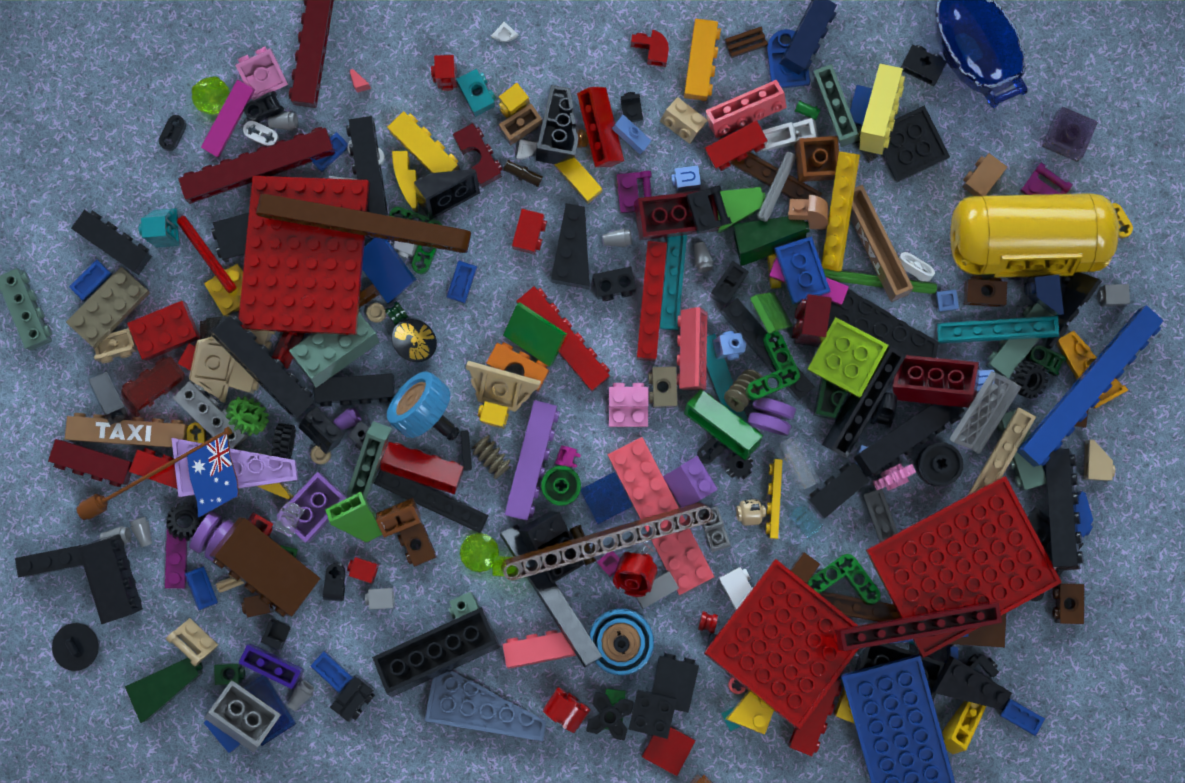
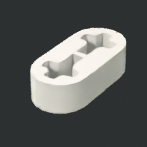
[243,121,279,147]

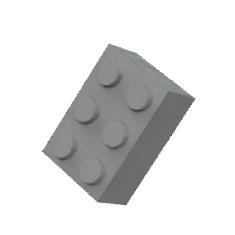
[204,680,281,753]

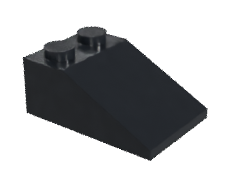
[414,169,480,220]

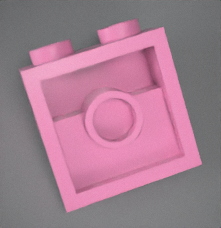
[235,46,288,100]
[609,383,648,427]

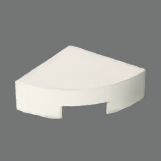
[491,22,518,42]
[517,140,538,160]

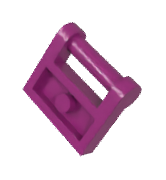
[1020,162,1073,195]
[617,171,652,214]

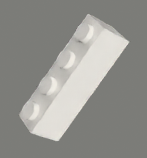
[719,567,753,610]

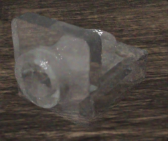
[273,502,305,537]

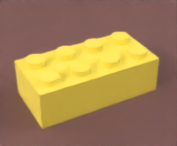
[859,64,905,155]

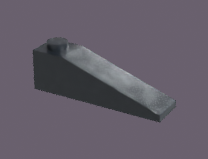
[536,85,579,164]
[1045,272,1102,349]

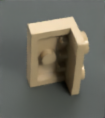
[660,97,708,144]
[94,328,137,364]

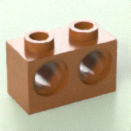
[376,498,421,538]

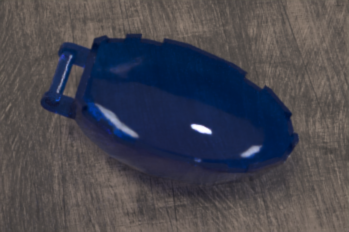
[935,0,1028,108]

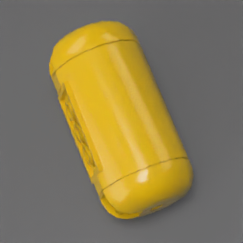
[950,193,1119,277]

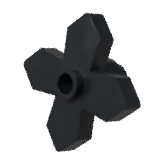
[586,692,634,741]

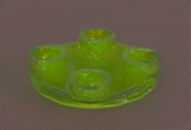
[192,76,230,115]
[460,533,499,572]

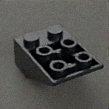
[518,511,584,584]

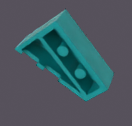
[138,208,180,248]

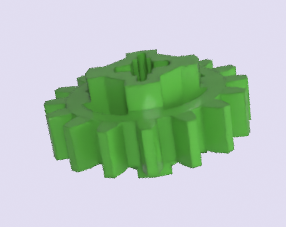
[225,396,269,436]

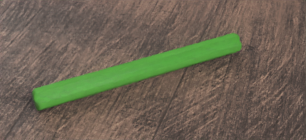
[823,269,937,294]

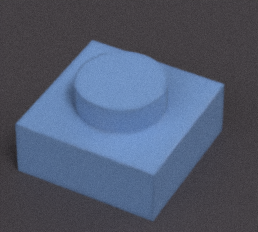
[935,289,959,312]

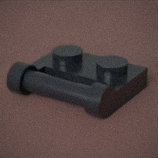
[686,185,732,234]

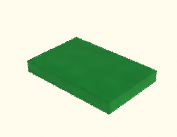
[503,302,567,367]

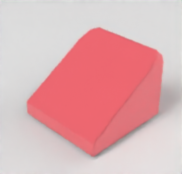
[350,69,371,92]

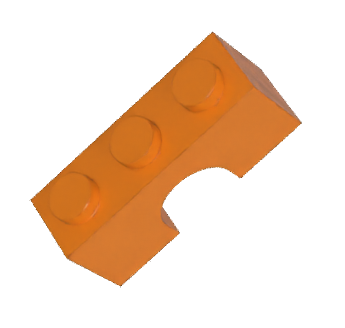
[486,342,550,392]

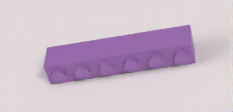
[505,400,560,521]

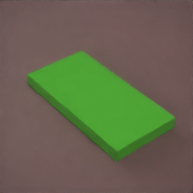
[750,292,793,334]

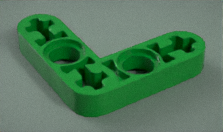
[389,207,442,275]
[745,332,800,400]
[807,554,881,605]

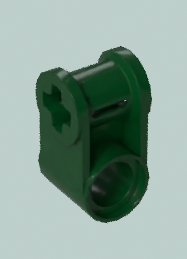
[1026,345,1067,377]

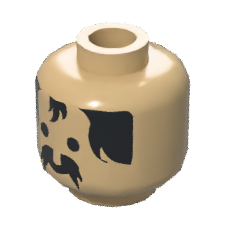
[736,499,766,526]

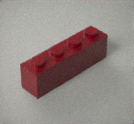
[48,439,132,487]

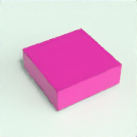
[597,551,620,577]

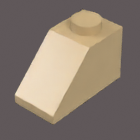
[1083,440,1115,481]

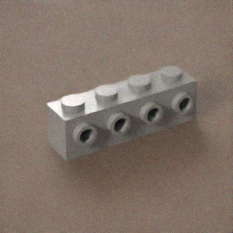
[173,381,249,449]

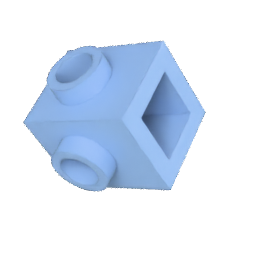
[713,331,746,361]

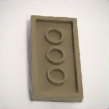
[66,267,150,349]

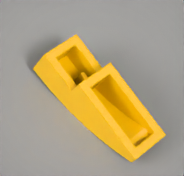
[392,151,418,212]
[553,158,603,204]

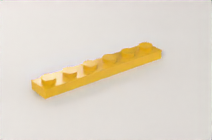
[821,151,860,271]

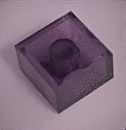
[1042,106,1098,162]

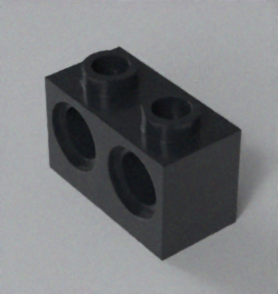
[710,261,749,307]
[593,266,636,302]

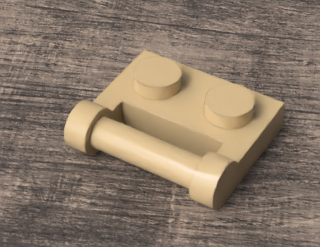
[166,618,218,666]

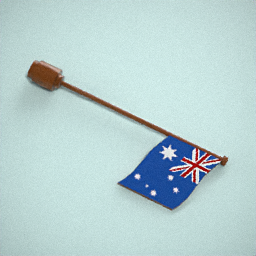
[76,427,239,520]

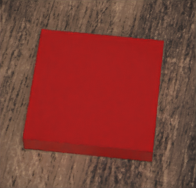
[642,727,696,776]

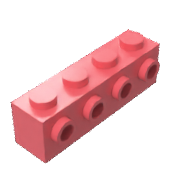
[705,80,787,138]
[502,630,577,669]

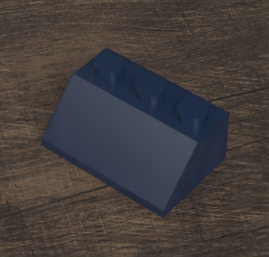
[1024,274,1064,315]

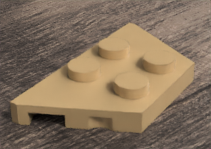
[189,336,235,403]
[466,361,541,412]

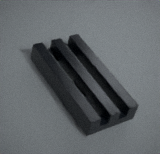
[460,430,472,471]

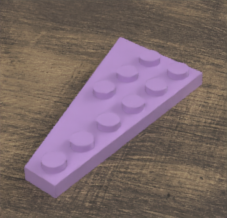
[171,438,298,497]

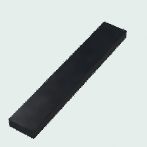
[374,470,489,534]

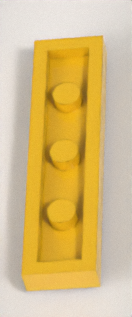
[765,459,783,539]

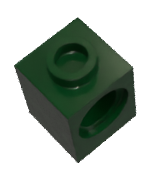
[214,663,246,685]

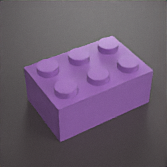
[277,472,347,543]

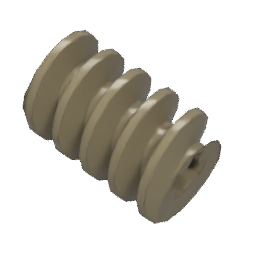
[724,369,763,412]
[471,435,511,479]

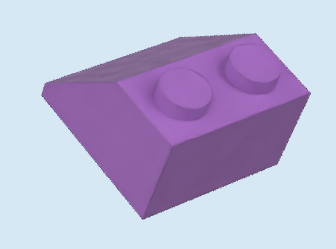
[663,456,718,507]

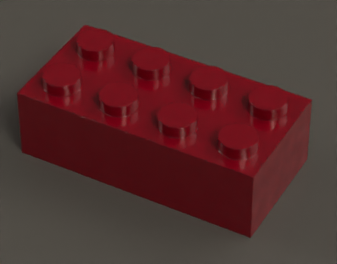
[634,191,720,240]
[791,294,832,347]
[893,355,980,408]

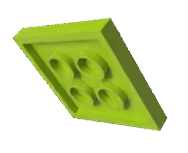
[807,317,888,398]

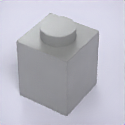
[1098,284,1130,307]
[365,588,395,609]

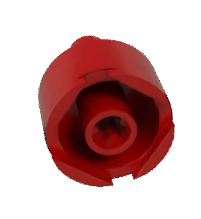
[613,552,657,597]
[543,687,591,733]

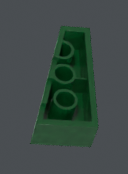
[813,378,847,419]

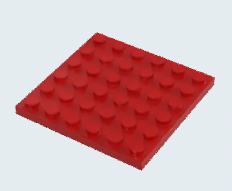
[704,559,858,730]

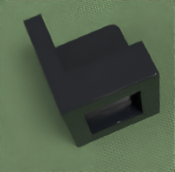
[261,619,291,650]

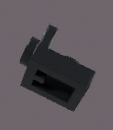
[620,92,643,122]

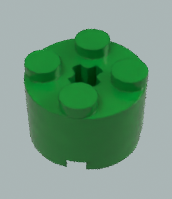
[541,466,581,506]

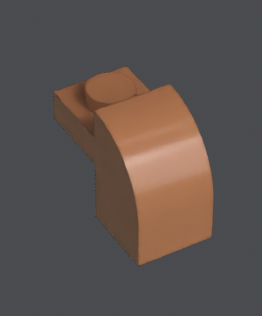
[788,195,829,230]

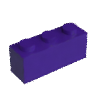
[238,644,305,689]

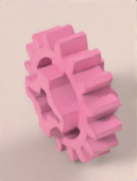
[873,463,916,491]

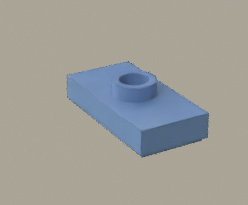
[611,115,651,154]

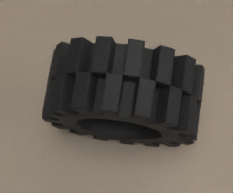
[1011,361,1048,399]
[272,423,296,459]
[167,502,203,541]

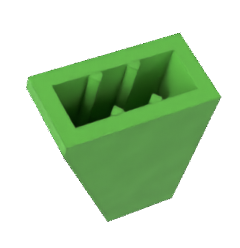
[717,187,766,233]
[325,492,382,543]

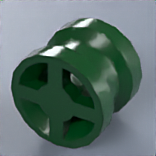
[385,301,409,325]

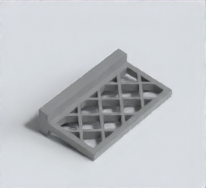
[949,371,1022,454]

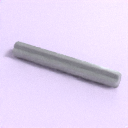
[757,152,796,222]

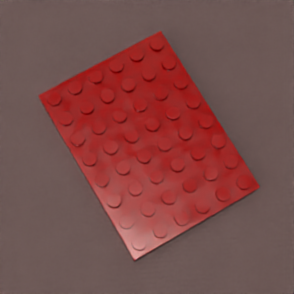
[239,176,370,335]
[866,476,1062,658]

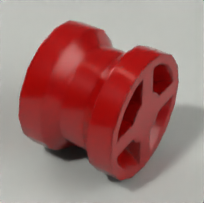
[698,611,718,634]

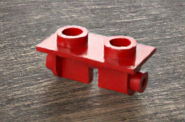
[272,332,304,369]

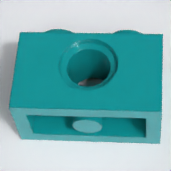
[456,68,497,117]

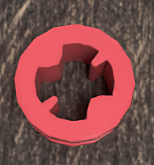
[728,677,746,694]

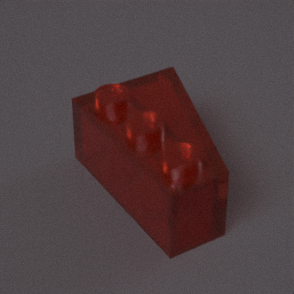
[121,356,185,417]

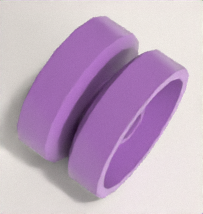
[747,397,796,436]
[189,511,234,562]

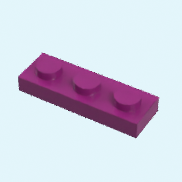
[165,529,188,589]

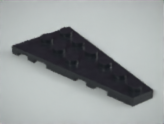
[827,279,939,358]

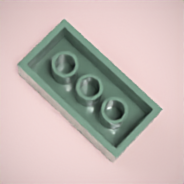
[289,311,380,388]

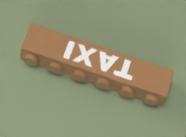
[850,185,913,302]
[65,413,189,448]

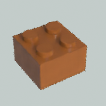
[794,136,839,182]

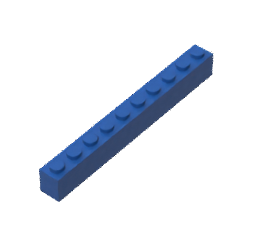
[1017,305,1164,467]

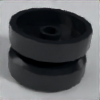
[915,442,963,487]

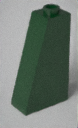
[734,216,810,266]
[125,658,203,723]

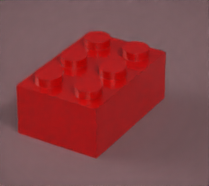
[127,301,201,361]

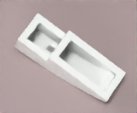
[759,118,818,152]

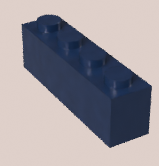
[779,0,837,75]

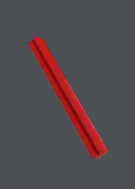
[177,216,237,293]

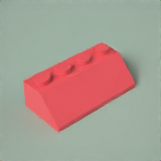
[677,307,708,390]

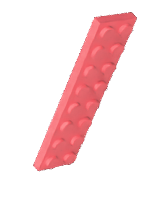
[607,437,714,595]

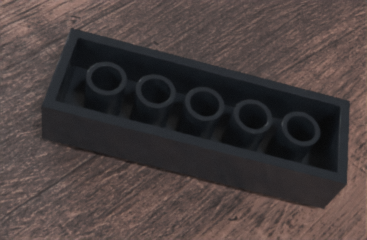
[208,315,314,418]
[372,607,501,697]

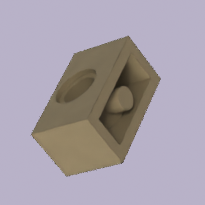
[648,367,678,408]

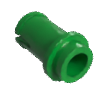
[795,100,821,120]

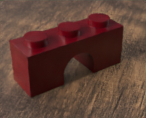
[453,123,503,188]

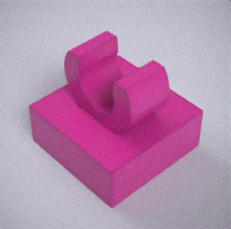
[555,445,581,468]

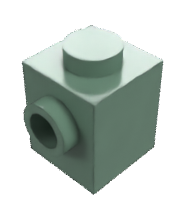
[448,591,479,619]

